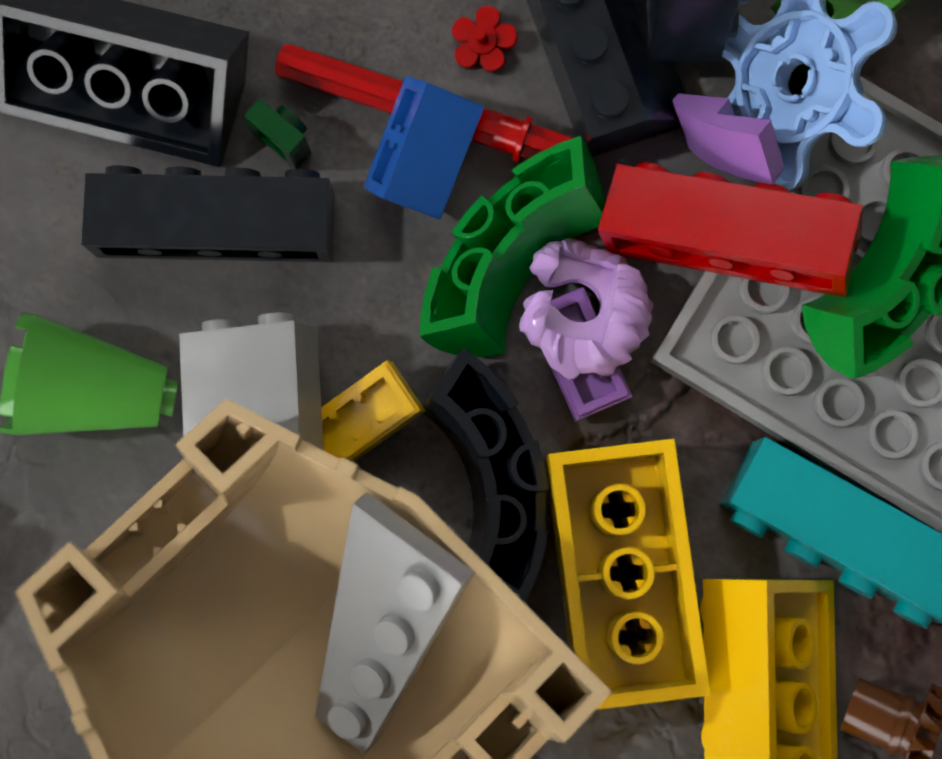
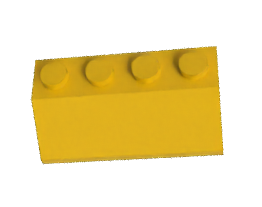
[700,579,838,759]

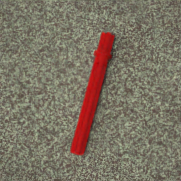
[275,43,574,163]

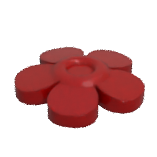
[451,6,518,73]

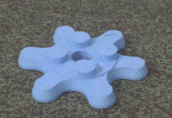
[722,0,898,192]

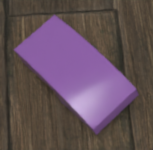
[672,93,785,185]

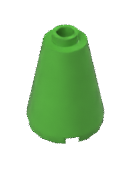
[0,312,178,436]

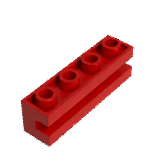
[598,163,863,297]

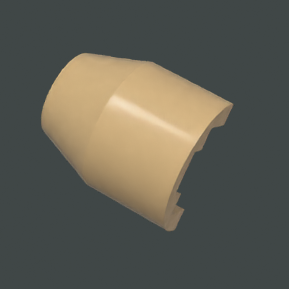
[15,398,612,759]

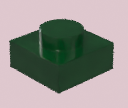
[244,98,312,169]

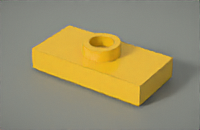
[321,360,425,462]

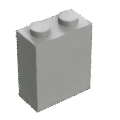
[179,313,324,451]

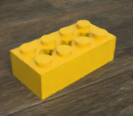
[544,439,711,710]

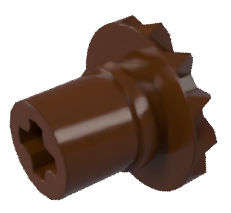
[840,678,942,759]

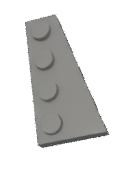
[315,492,475,755]

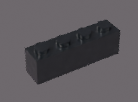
[81,165,335,262]

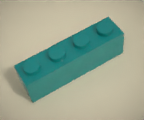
[719,437,942,629]

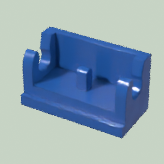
[363,76,485,220]

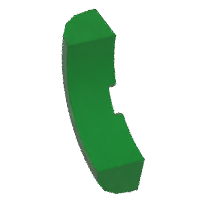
[419,136,606,357]
[801,155,942,379]

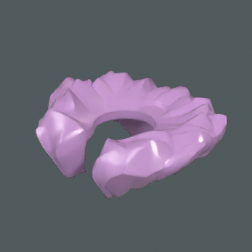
[519,238,654,380]

